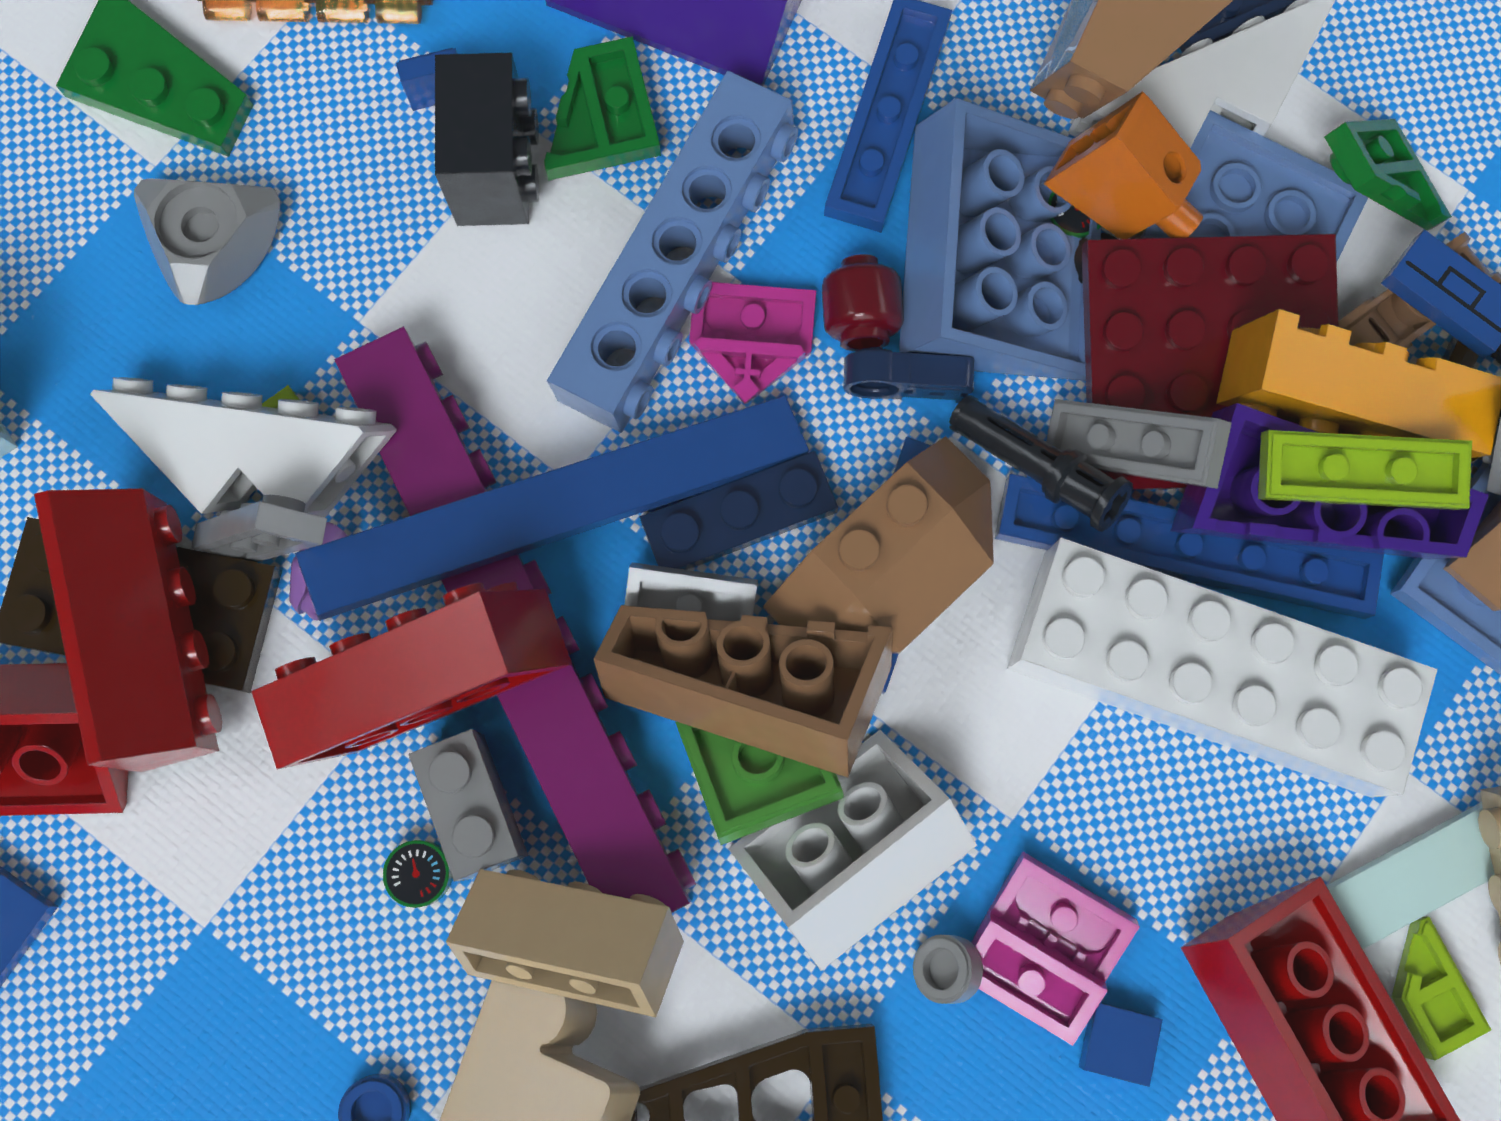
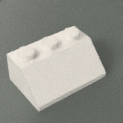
[728,730,977,971]

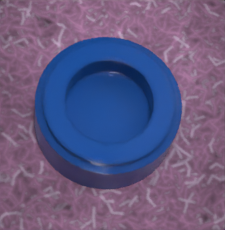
[338,1074,411,1121]

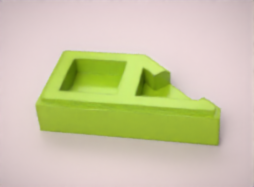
[1391,916,1491,1061]

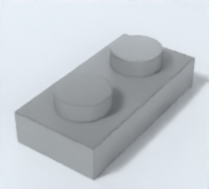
[625,562,758,621]

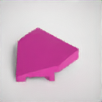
[689,282,816,404]

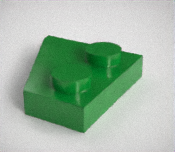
[544,36,661,181]
[1324,119,1452,231]

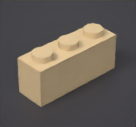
[446,869,684,1017]

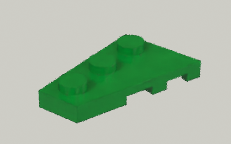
[56,0,253,157]

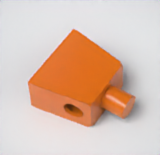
[1044,91,1203,239]

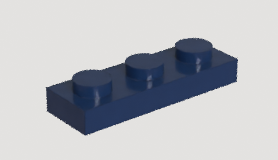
[640,451,839,570]

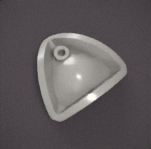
[134,178,280,305]

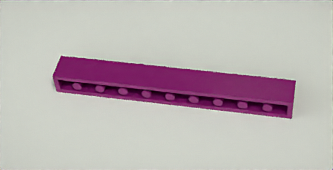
[334,326,696,913]

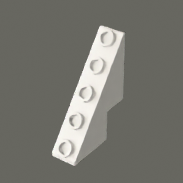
[1068,0,1335,148]
[90,377,397,517]

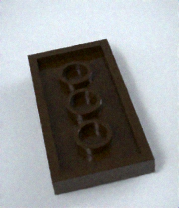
[0,517,282,693]

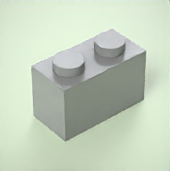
[408,729,529,882]

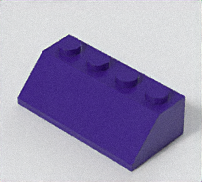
[545,0,802,86]

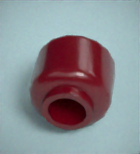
[822,254,904,351]

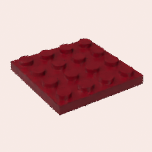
[1082,234,1342,490]

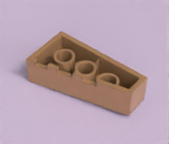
[594,605,893,778]

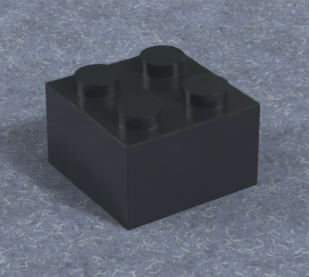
[435,53,539,226]

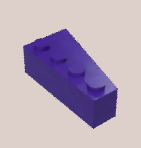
[1170,403,1489,559]

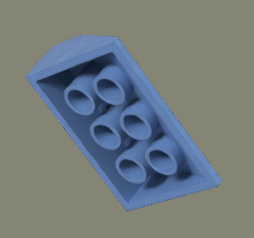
[899,98,1101,381]

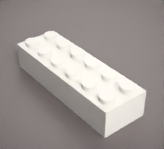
[1007,538,1438,798]

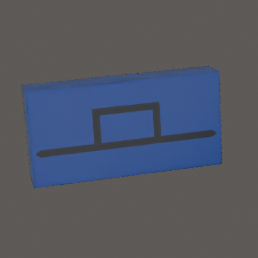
[1381,229,1501,359]

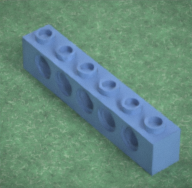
[547,71,798,433]

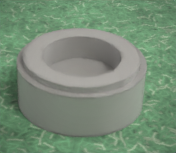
[913,935,983,1004]

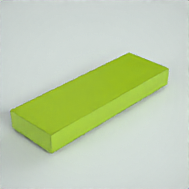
[1258,430,1472,510]

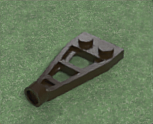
[631,1024,883,1121]

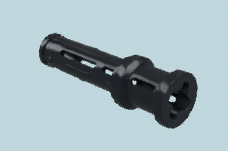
[949,395,1133,532]

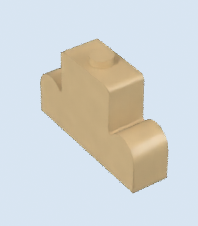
[439,980,640,1121]

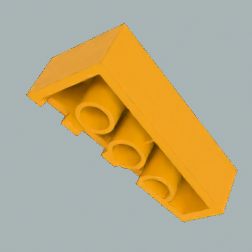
[1216,309,1501,458]

